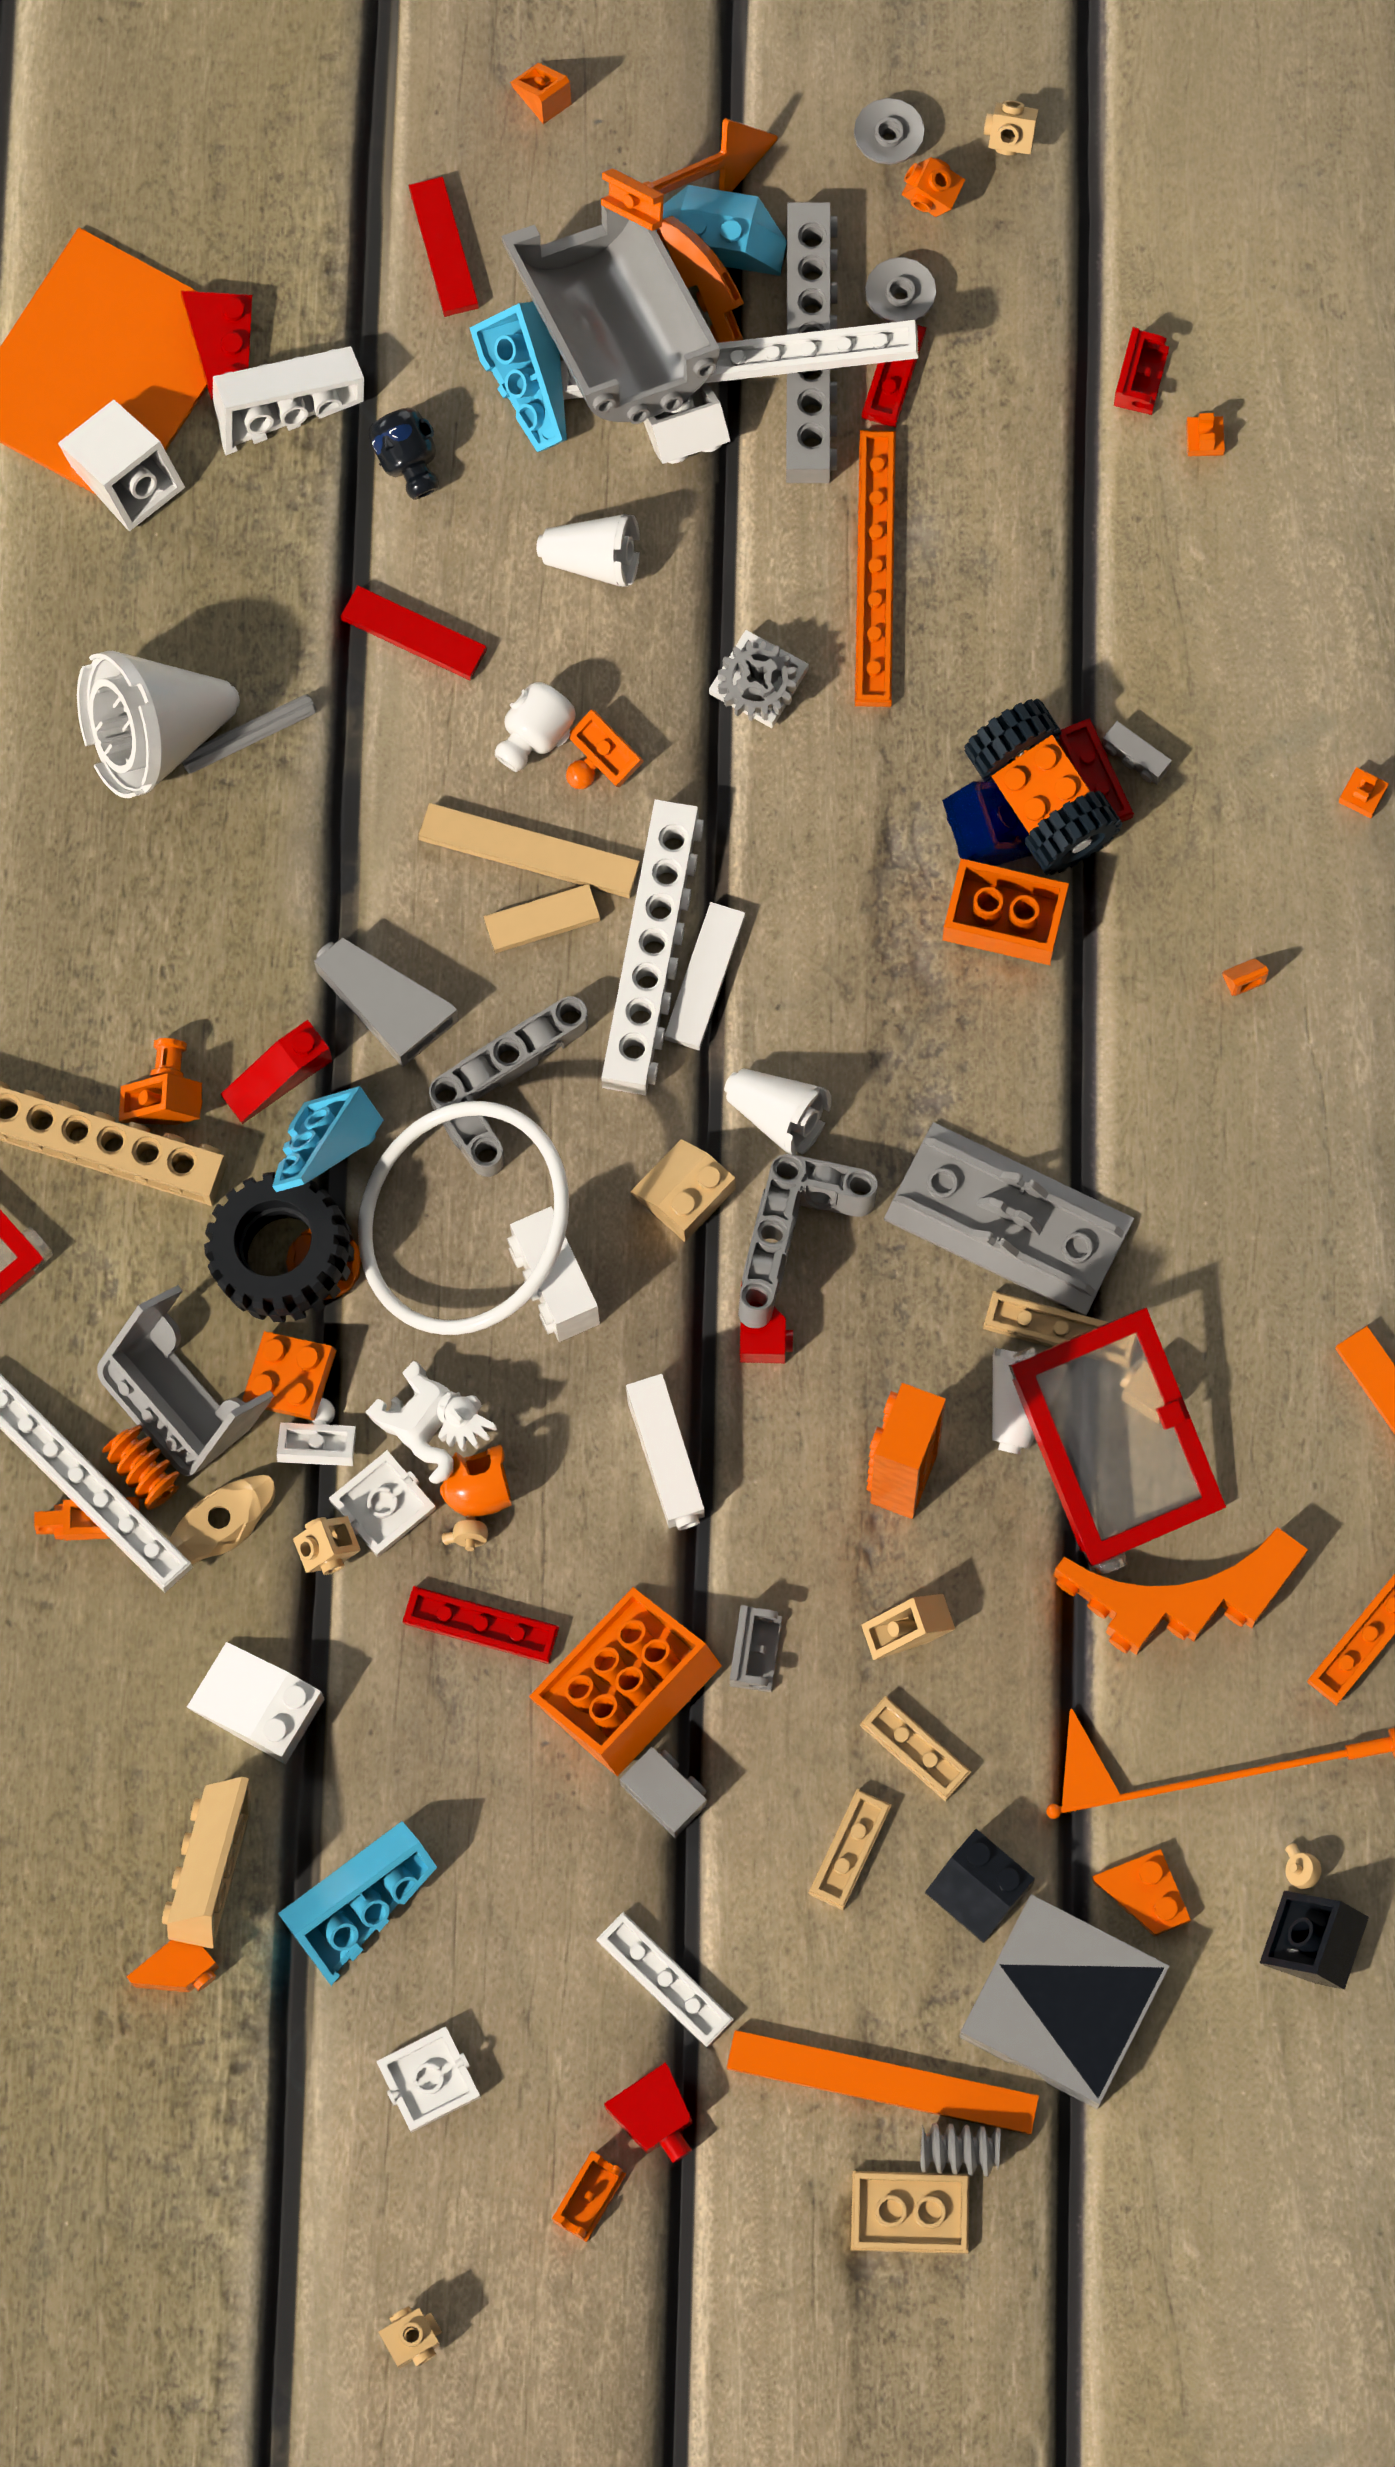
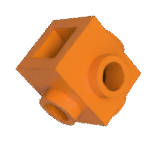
[901,157,966,217]

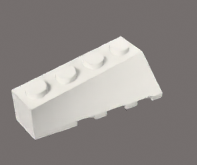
[213,346,364,456]

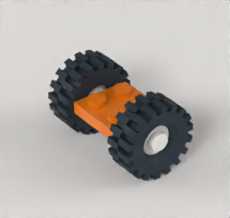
[964,699,1123,875]

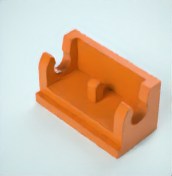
[552,2151,626,2242]

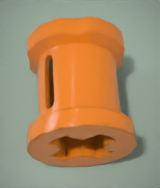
[150,1038,187,1078]

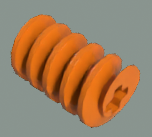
[102,1425,180,1510]

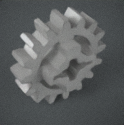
[718,641,797,721]

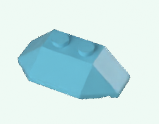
[656,185,787,276]

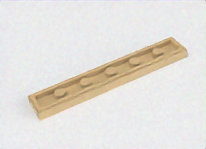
[418,803,640,899]

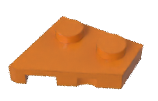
[1092,1849,1191,1936]

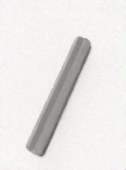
[182,694,316,773]

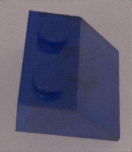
[942,781,1032,866]

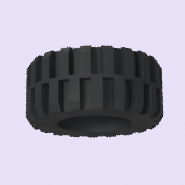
[204,1172,354,1322]

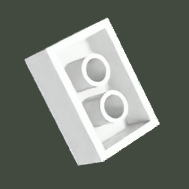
[507,1206,600,1342]

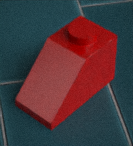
[740,1283,793,1364]

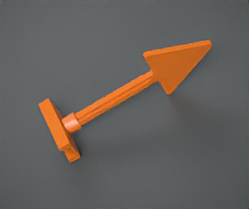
[601,118,778,231]

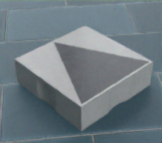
[959,1894,1169,2109]

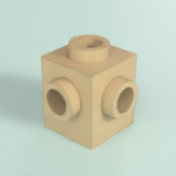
[984,100,1039,155]
[293,1516,361,1575]
[378,2306,443,2369]

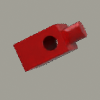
[604,2062,692,2163]

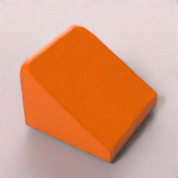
[1222,959,1269,996]

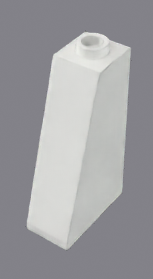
[626,1374,705,1530]

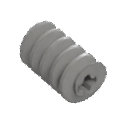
[920,2123,1001,2177]

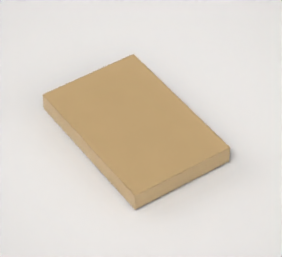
[851,2171,970,2254]

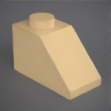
[861,1594,955,1660]

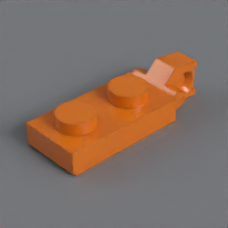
[34,1497,140,1541]

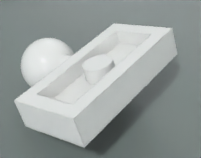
[277,1398,356,1466]

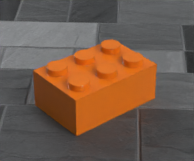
[942,858,1069,965]

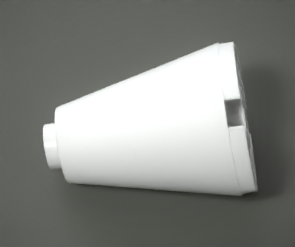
[537,514,640,587]
[724,1068,831,1155]
[992,1348,1068,1455]

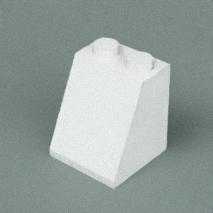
[58,399,185,531]

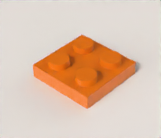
[242,1331,337,1421]

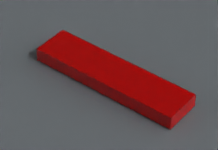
[408,176,479,317]
[341,585,487,681]
[402,1586,559,1664]

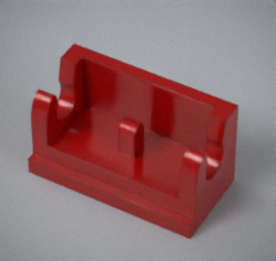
[1114,327,1169,415]

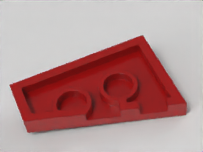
[181,290,252,400]

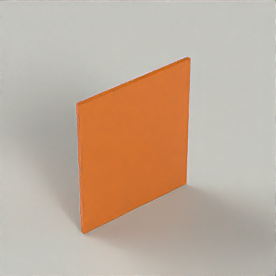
[0,227,207,495]

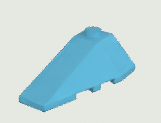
[470,302,567,452]
[272,1086,384,1192]

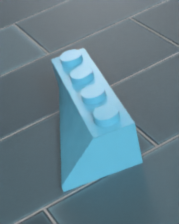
[278,1821,437,1986]

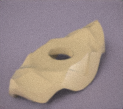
[169,1475,275,1565]

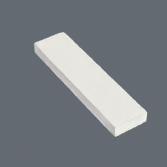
[664,902,745,1051]
[596,1912,734,2048]

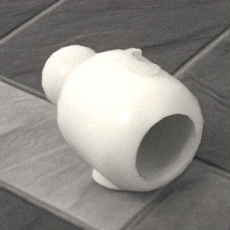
[495,682,576,772]

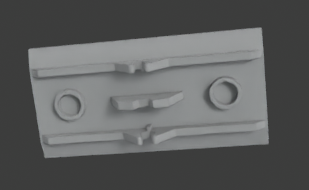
[884,1122,1135,1316]

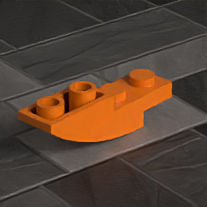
[657,216,744,343]

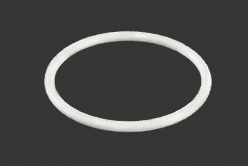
[358,1101,569,1335]

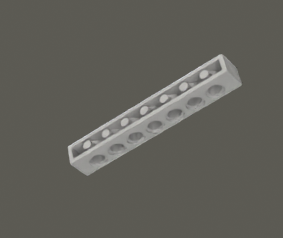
[786,202,837,483]

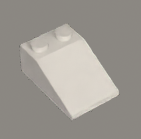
[187,1642,325,1765]

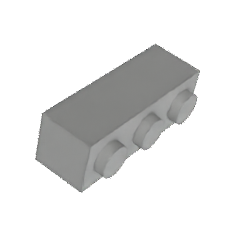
[1102,721,1172,785]

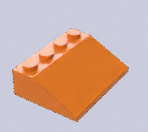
[529,1587,722,1777]

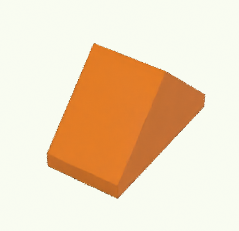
[510,63,572,124]

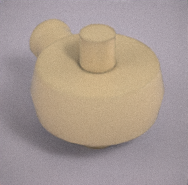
[442,1516,488,1551]
[1285,1843,1321,1889]

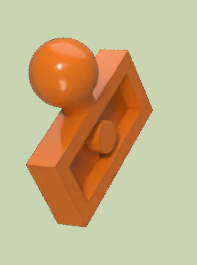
[566,709,644,789]

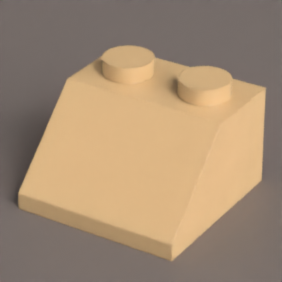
[630,1139,736,1242]

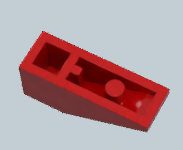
[220,1020,333,1124]

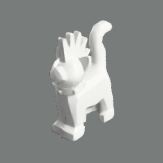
[366,1361,497,1484]

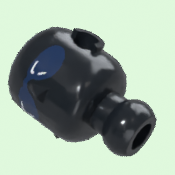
[369,407,439,500]

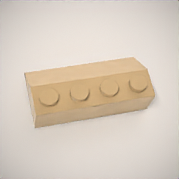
[162,1777,251,1949]

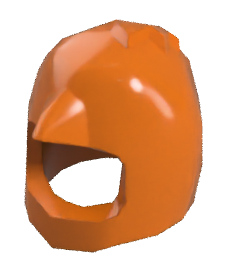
[440,1444,512,1516]

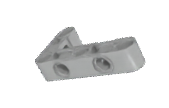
[429,996,588,1177]
[738,1154,878,1328]

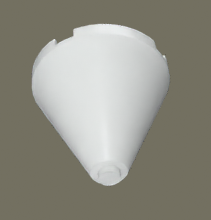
[77,651,240,798]

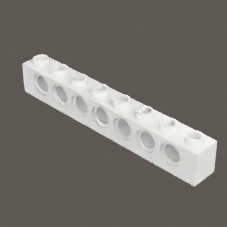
[601,800,704,1095]

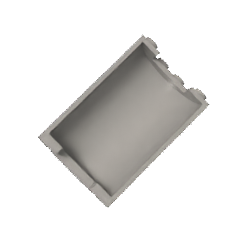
[501,205,720,424]

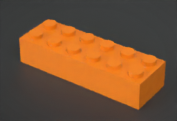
[866,1383,946,1519]

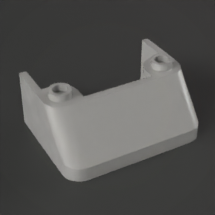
[97,1285,274,1476]

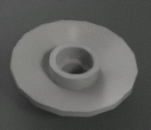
[854,98,925,165]
[865,257,937,322]

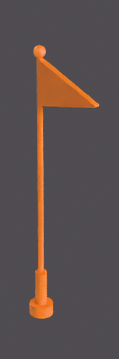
[1046,1709,1395,1819]

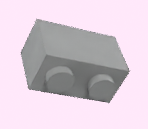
[620,1747,707,1838]

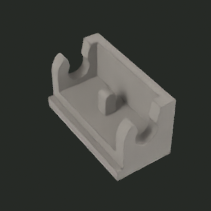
[730,1605,782,1692]

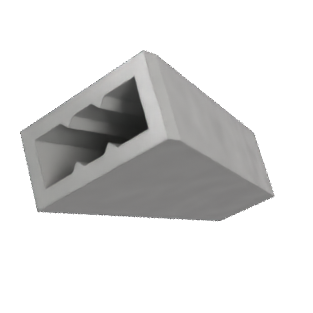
[314,938,459,1067]

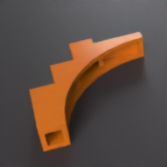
[1053,1527,1308,1655]

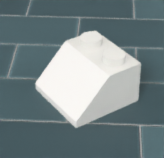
[644,383,731,464]

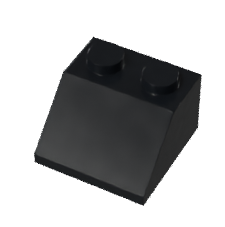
[925,1829,1035,1943]
[1260,1891,1369,1990]

